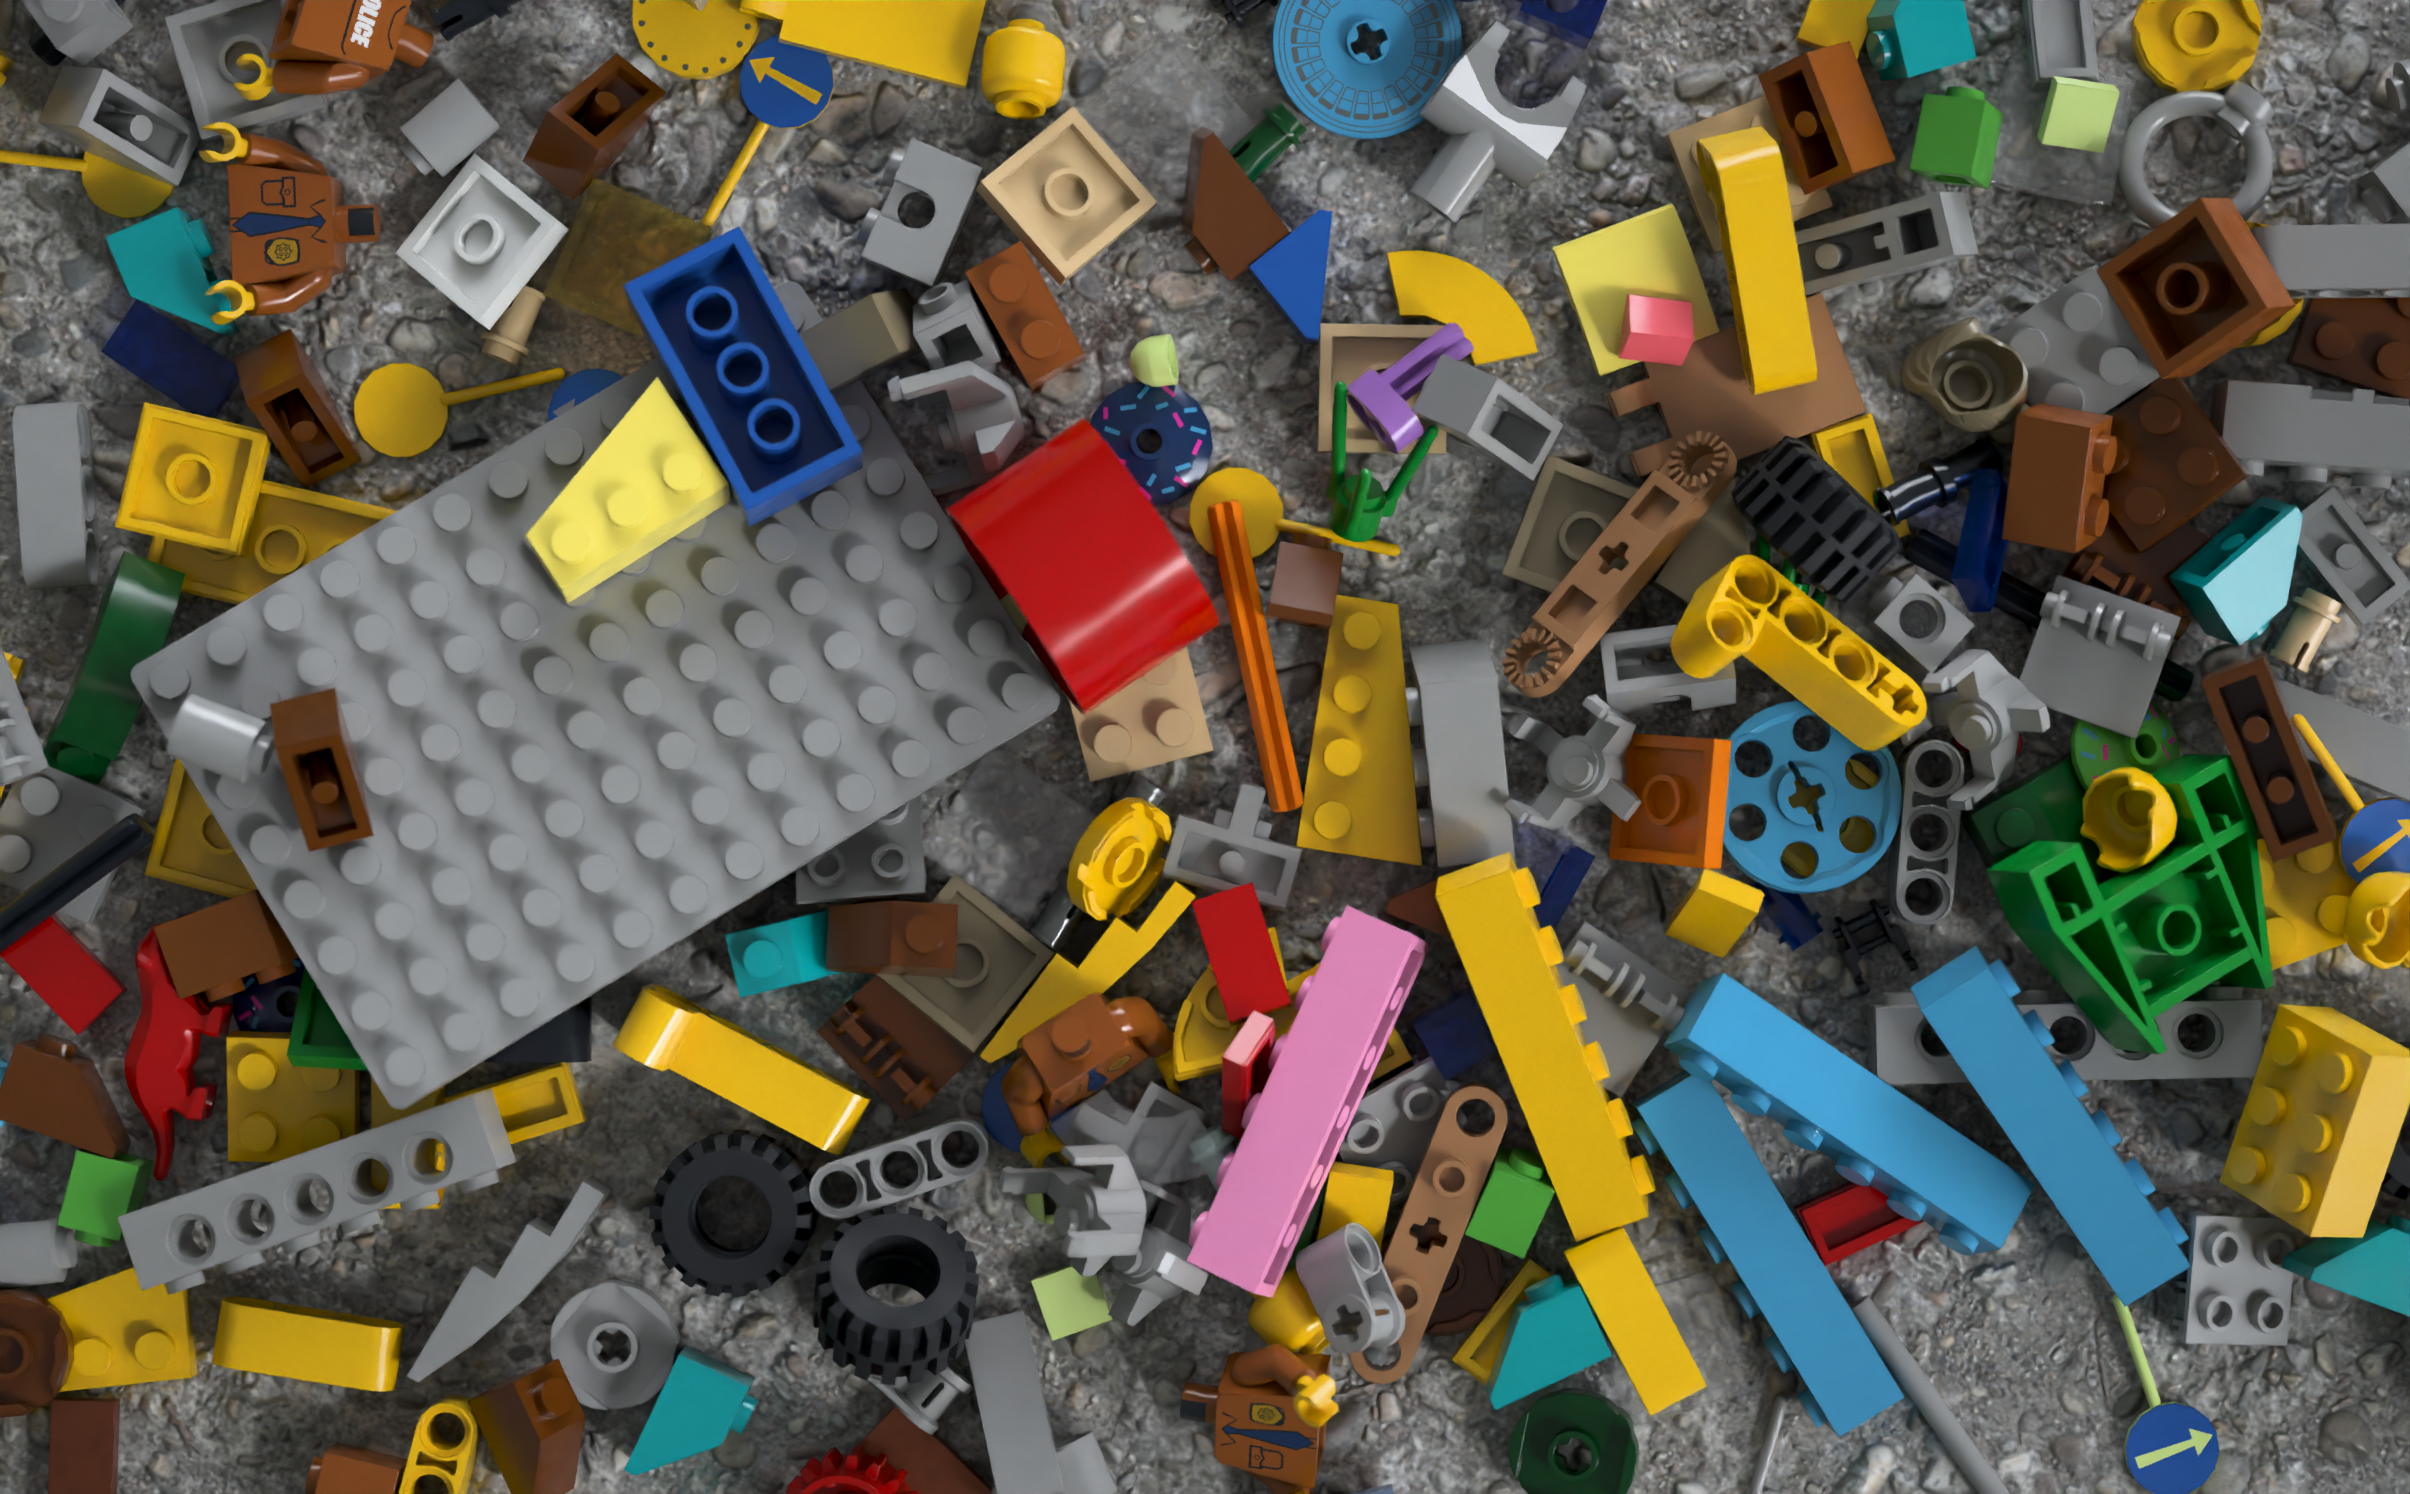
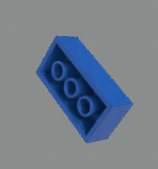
[623,226,863,527]

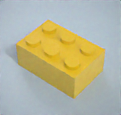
[2219,1004,2410,1238]

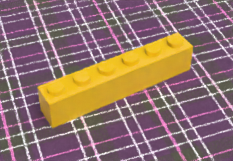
[1436,851,1656,1242]

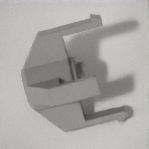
[887,360,1025,496]
[1901,649,2050,810]
[1504,694,1642,831]
[997,1144,1147,1276]
[1108,1179,1209,1326]

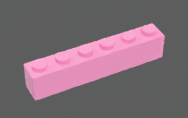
[1187,905,1431,1298]

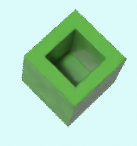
[1910,86,2003,189]
[1464,1146,1555,1259]
[57,1149,154,1247]

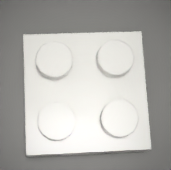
[395,153,569,330]

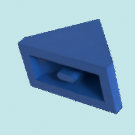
[1248,210,1333,345]

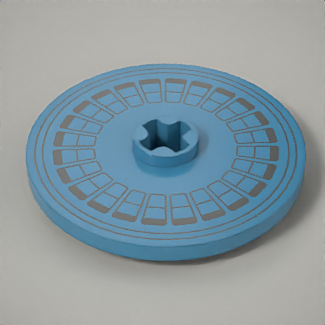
[1271,0,1462,139]

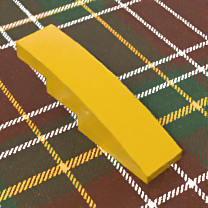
[980,880,1196,1063]

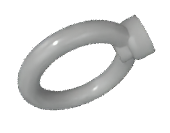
[2117,81,2275,229]

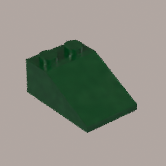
[1960,743,2139,886]

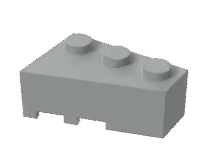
[2210,380,2410,490]
[1405,638,1515,868]

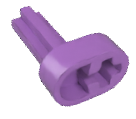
[1347,322,1474,454]

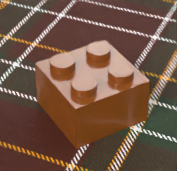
[2097,197,2296,379]

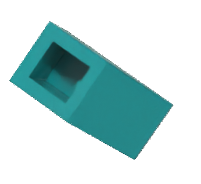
[105,207,240,337]

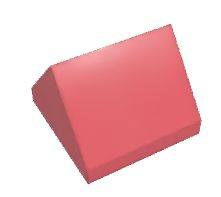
[1618,294,1694,366]

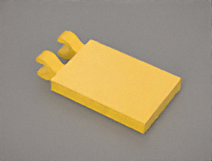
[738,0,986,89]

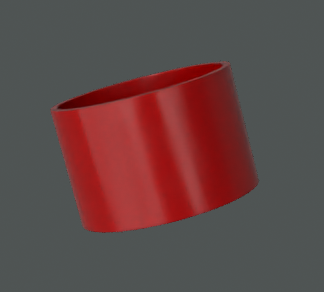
[946,419,1220,716]

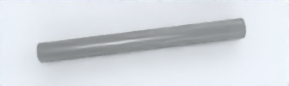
[1849,1295,2010,1494]

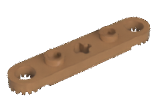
[1502,431,1737,698]
[1350,1081,1508,1384]

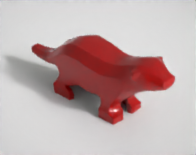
[124,923,233,1181]

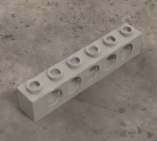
[1866,985,2263,1085]
[117,1089,516,1295]

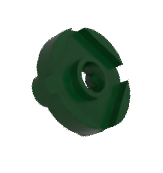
[1509,1388,1639,1494]

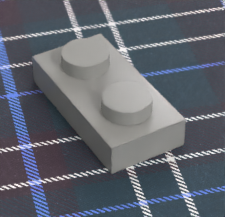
[2297,486,2410,627]

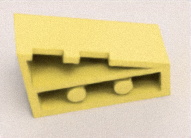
[526,377,731,604]

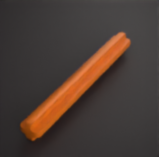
[1207,500,1304,813]

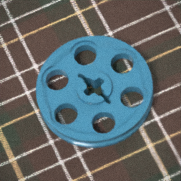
[1723,700,1902,894]

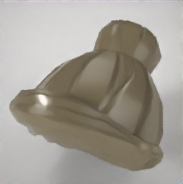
[1900,317,2030,446]

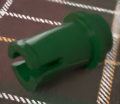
[1228,102,1306,183]

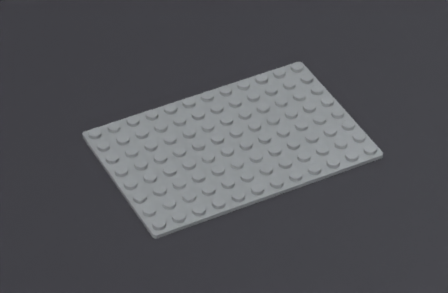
[131,281,1060,1109]

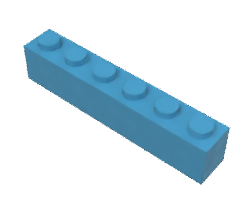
[1911,945,2191,1307]
[1663,973,2035,1256]
[1631,1070,1904,1437]

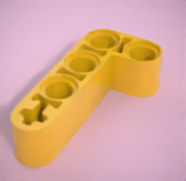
[1696,126,1817,395]
[1671,554,1927,751]
[613,983,871,1156]

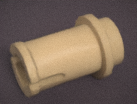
[480,285,547,367]
[2269,587,2342,673]

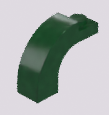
[42,551,185,785]

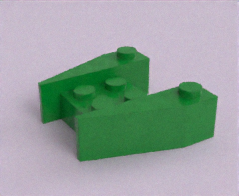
[1986,754,2273,1055]

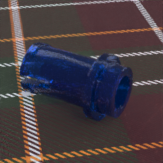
[1751,867,1824,951]

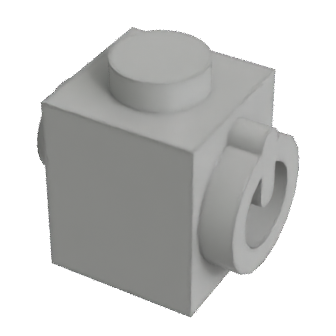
[912,279,1002,374]

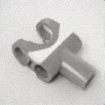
[1409,20,1586,224]

